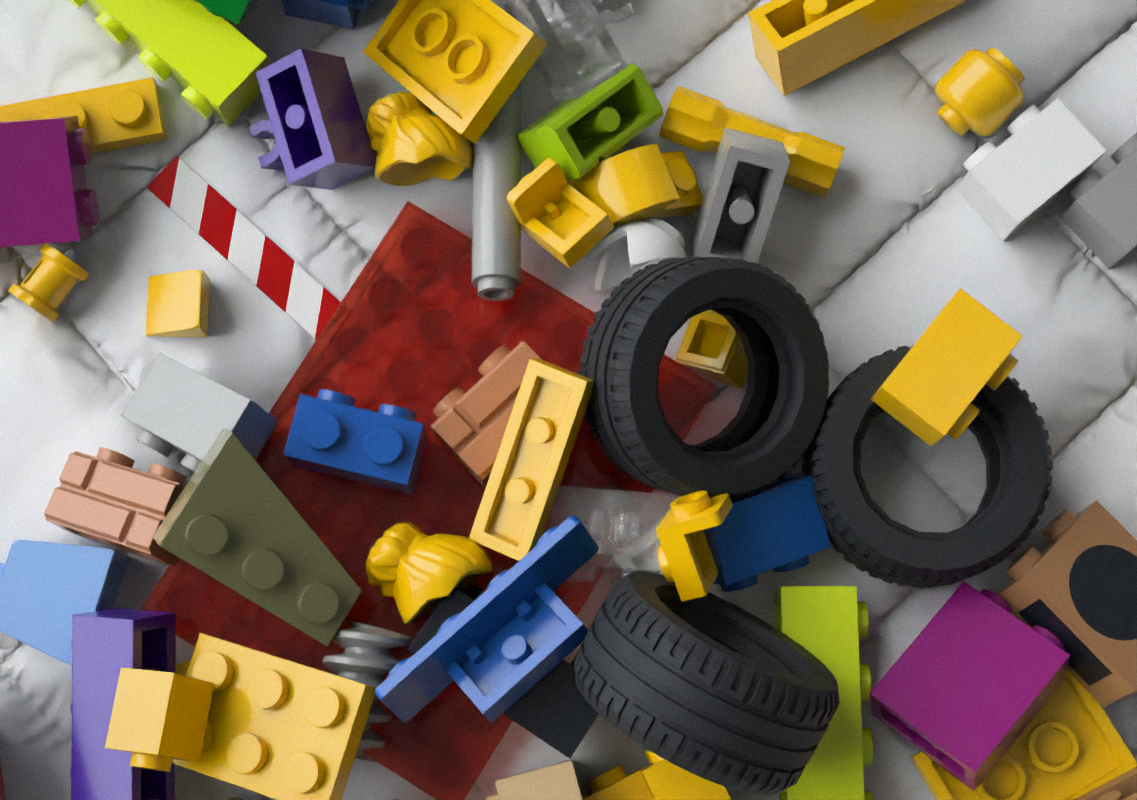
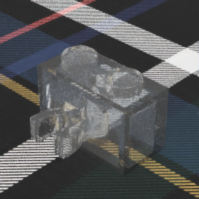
[499,0,636,100]
[549,486,679,582]

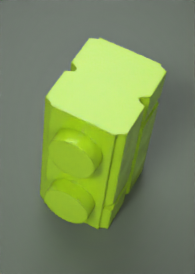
[517,63,664,181]

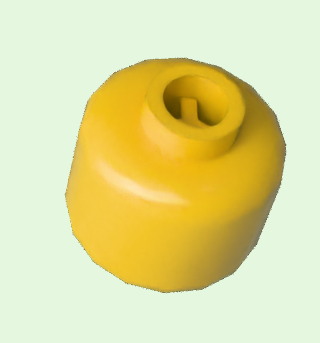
[935,47,1025,137]

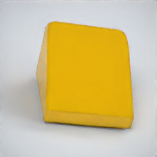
[146,270,210,337]
[674,310,748,388]

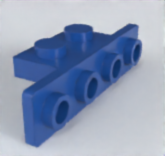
[375,515,599,723]

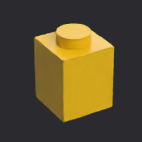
[105,667,214,772]

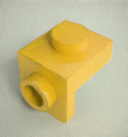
[507,158,614,269]
[655,491,733,602]

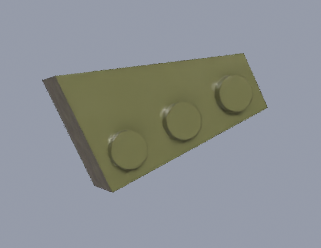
[152,429,362,646]

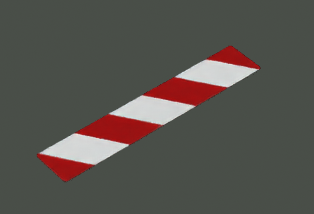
[147,157,347,340]

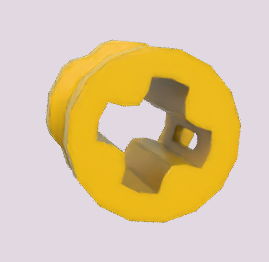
[8,244,90,323]

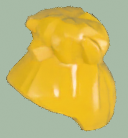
[366,92,473,186]
[365,522,492,624]

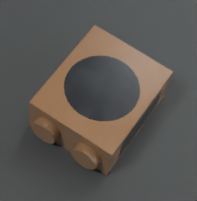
[997,500,1137,707]

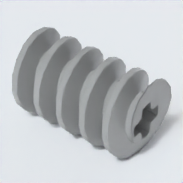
[322,620,412,762]

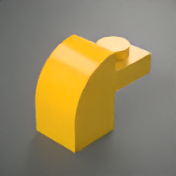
[568,144,703,228]

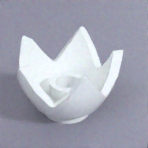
[584,217,687,292]

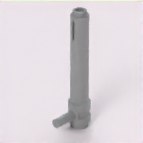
[471,0,586,301]

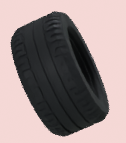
[578,257,829,501]
[802,344,1053,588]
[574,571,840,795]

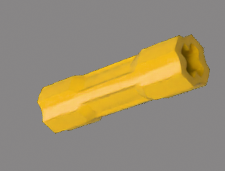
[659,86,845,198]

